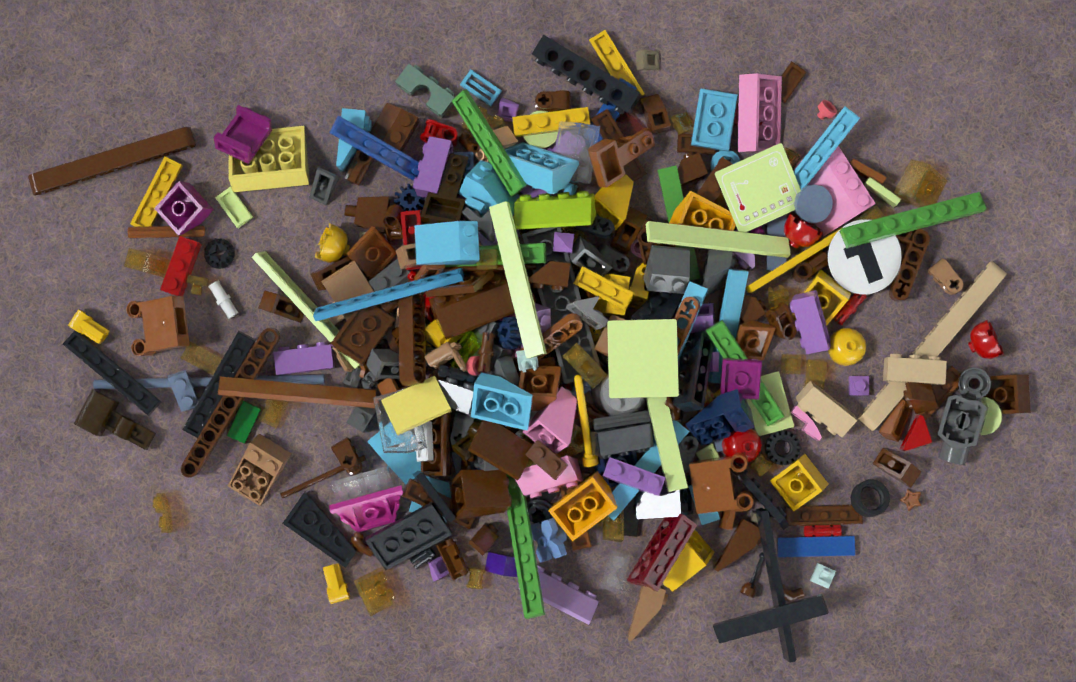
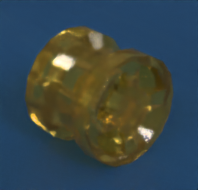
[749,453,773,477]

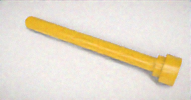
[574,375,599,467]

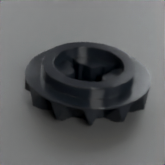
[204,238,235,269]
[527,497,554,524]

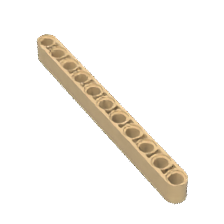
[858,261,1007,431]

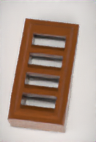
[879,399,912,442]

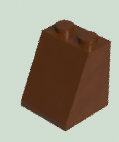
[449,470,512,520]

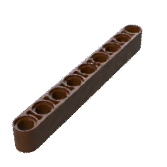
[28,127,196,195]
[181,328,280,478]

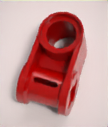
[420,119,458,148]

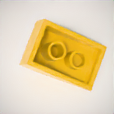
[791,270,851,325]

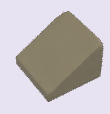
[636,49,659,71]

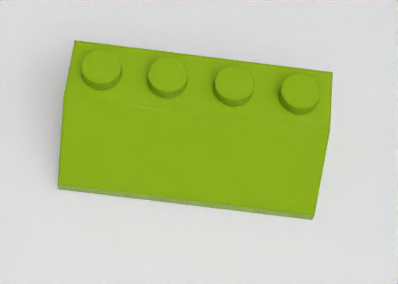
[513,191,596,229]

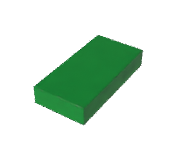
[227,401,261,444]

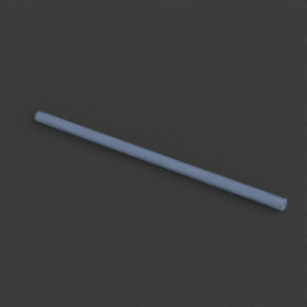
[93,374,325,389]

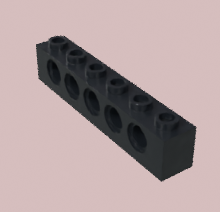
[532,34,642,115]

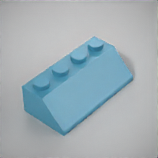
[505,142,579,194]

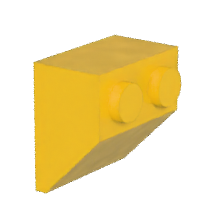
[770,454,829,511]

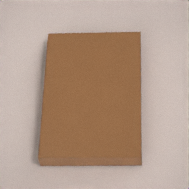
[321,261,382,320]

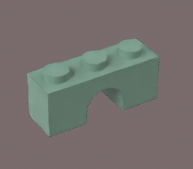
[395,64,455,118]

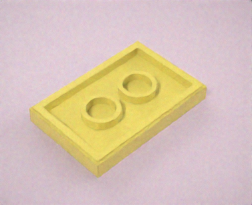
[381,376,451,436]

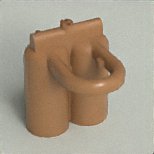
[425,342,467,372]

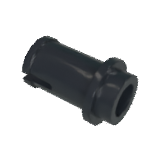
[410,547,436,570]

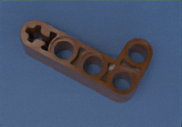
[889,229,930,302]

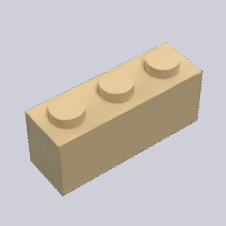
[883,354,947,385]
[796,380,857,437]

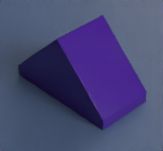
[485,552,518,577]

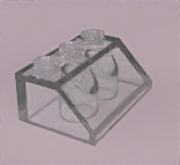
[554,121,600,185]
[373,388,427,453]
[330,466,396,503]

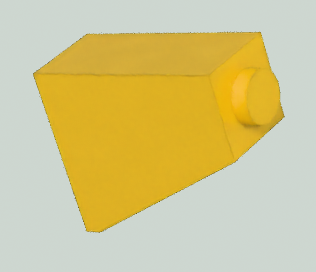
[594,175,634,230]

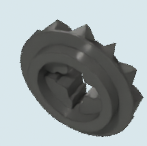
[361,371,386,390]

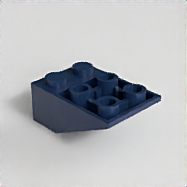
[686,389,755,446]

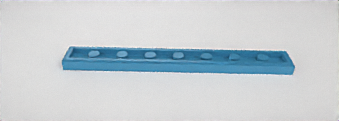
[313,268,464,322]

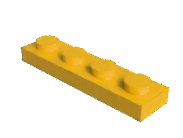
[589,30,645,96]
[512,107,590,137]
[130,156,183,227]

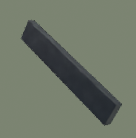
[63,331,161,416]
[182,331,255,438]
[713,594,829,644]

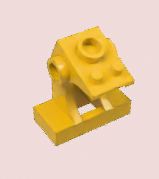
[628,263,649,309]

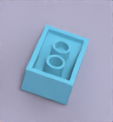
[336,108,372,172]
[458,160,520,216]
[414,221,480,265]
[471,372,533,431]
[367,422,421,484]

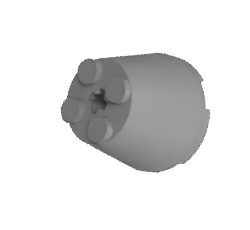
[592,367,647,416]

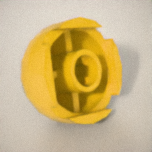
[315,223,350,263]
[828,328,866,366]

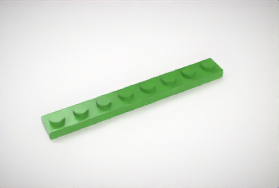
[839,192,987,248]
[506,474,545,619]

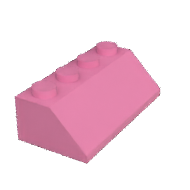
[738,73,782,153]

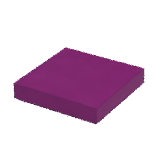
[720,358,762,400]

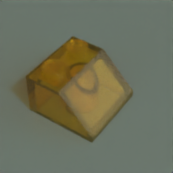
[894,159,947,208]
[354,568,396,617]

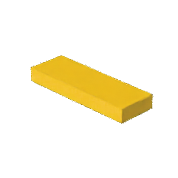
[573,266,635,311]

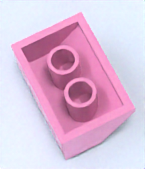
[515,456,583,499]

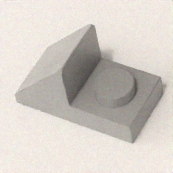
[566,296,608,330]

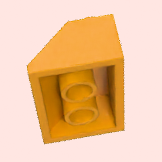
[669,191,736,231]
[548,471,618,541]

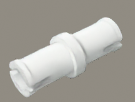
[208,280,239,319]

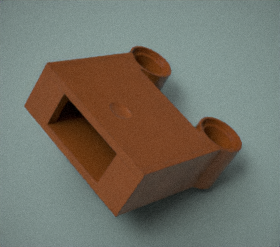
[126,296,190,356]
[689,452,754,514]

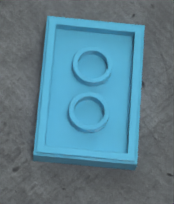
[691,89,738,152]

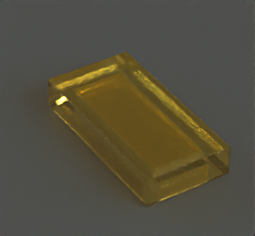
[181,341,223,375]

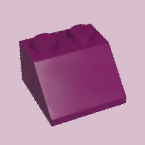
[154,181,214,236]

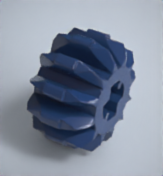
[394,184,425,211]
[496,316,523,350]

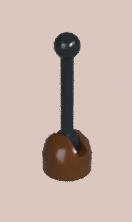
[740,552,765,598]

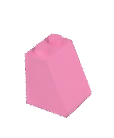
[523,387,577,454]

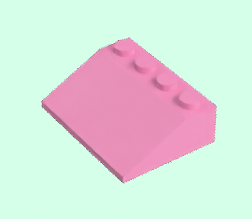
[792,146,876,237]

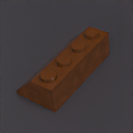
[429,272,515,340]
[421,397,453,476]

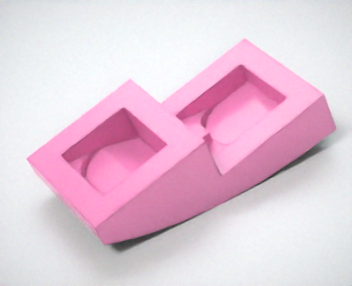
[790,406,822,441]

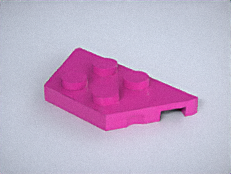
[329,485,403,532]

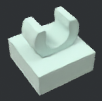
[516,350,539,372]
[810,563,836,589]

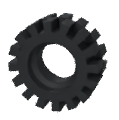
[765,431,801,465]

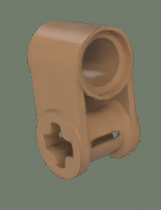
[927,258,963,295]

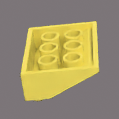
[229,126,309,192]

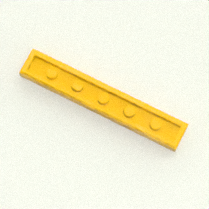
[745,228,841,293]

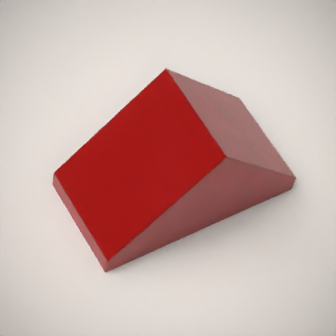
[899,415,932,451]

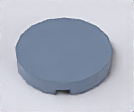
[794,184,833,223]

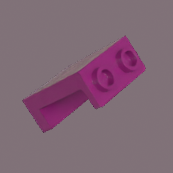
[214,105,272,164]

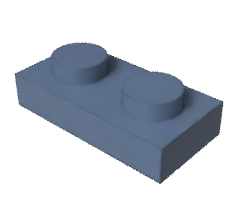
[168,369,199,412]

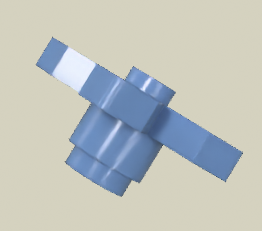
[531,518,567,563]

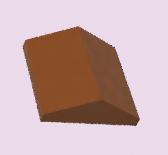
[736,320,776,360]

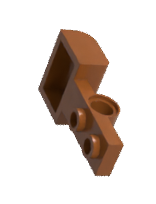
[588,128,655,188]

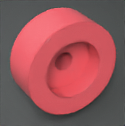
[817,100,837,120]
[465,356,485,376]

